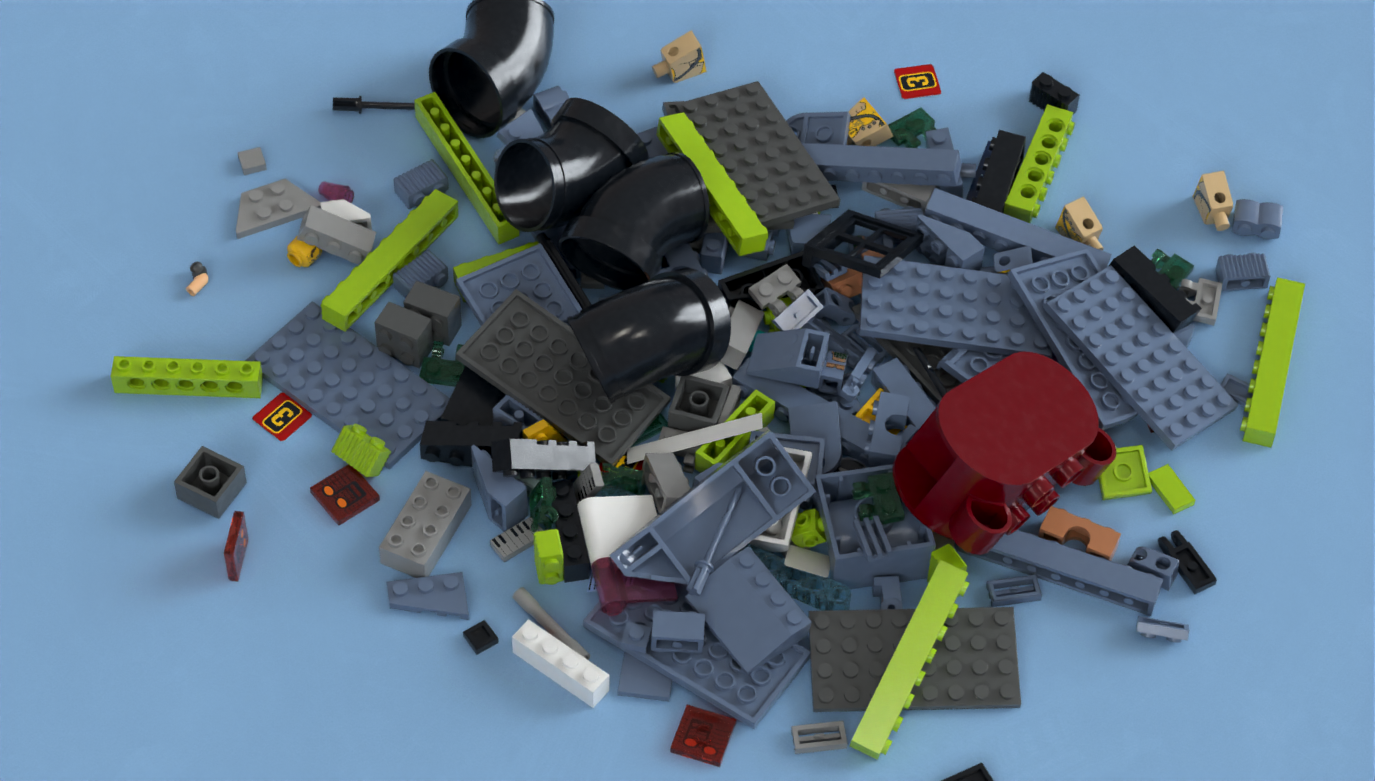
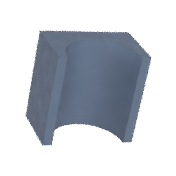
[812,464,936,592]

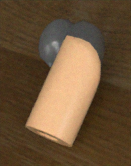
[186,261,209,296]

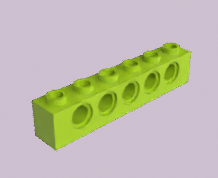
[1003,104,1075,223]
[111,356,263,398]

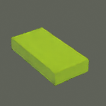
[1149,464,1196,515]

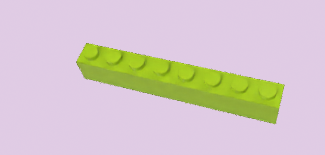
[414,92,519,245]
[656,112,768,256]
[321,189,458,332]
[1240,277,1305,448]
[849,559,969,760]

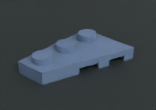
[497,108,544,145]
[387,572,469,620]

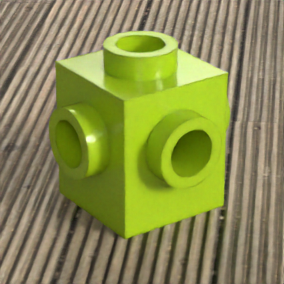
[791,509,827,548]

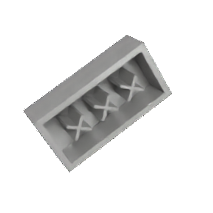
[379,471,471,578]

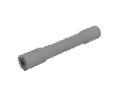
[513,587,590,660]

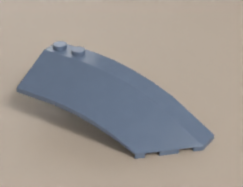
[609,430,816,585]

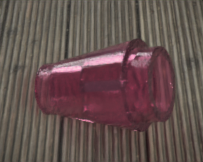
[318,181,354,203]

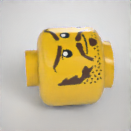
[287,235,322,267]

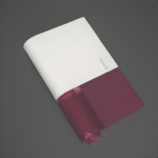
[577,495,678,616]

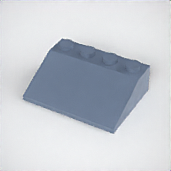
[685,546,812,675]

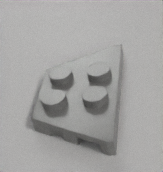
[236,179,321,239]

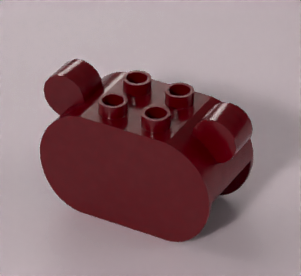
[892,351,1117,555]

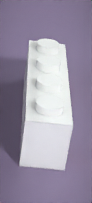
[512,619,609,708]

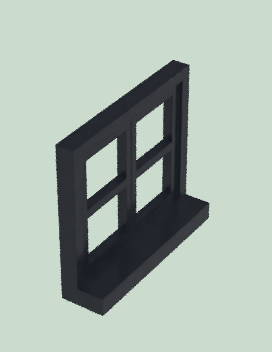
[802,209,924,279]

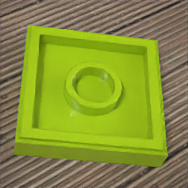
[1098,445,1152,500]

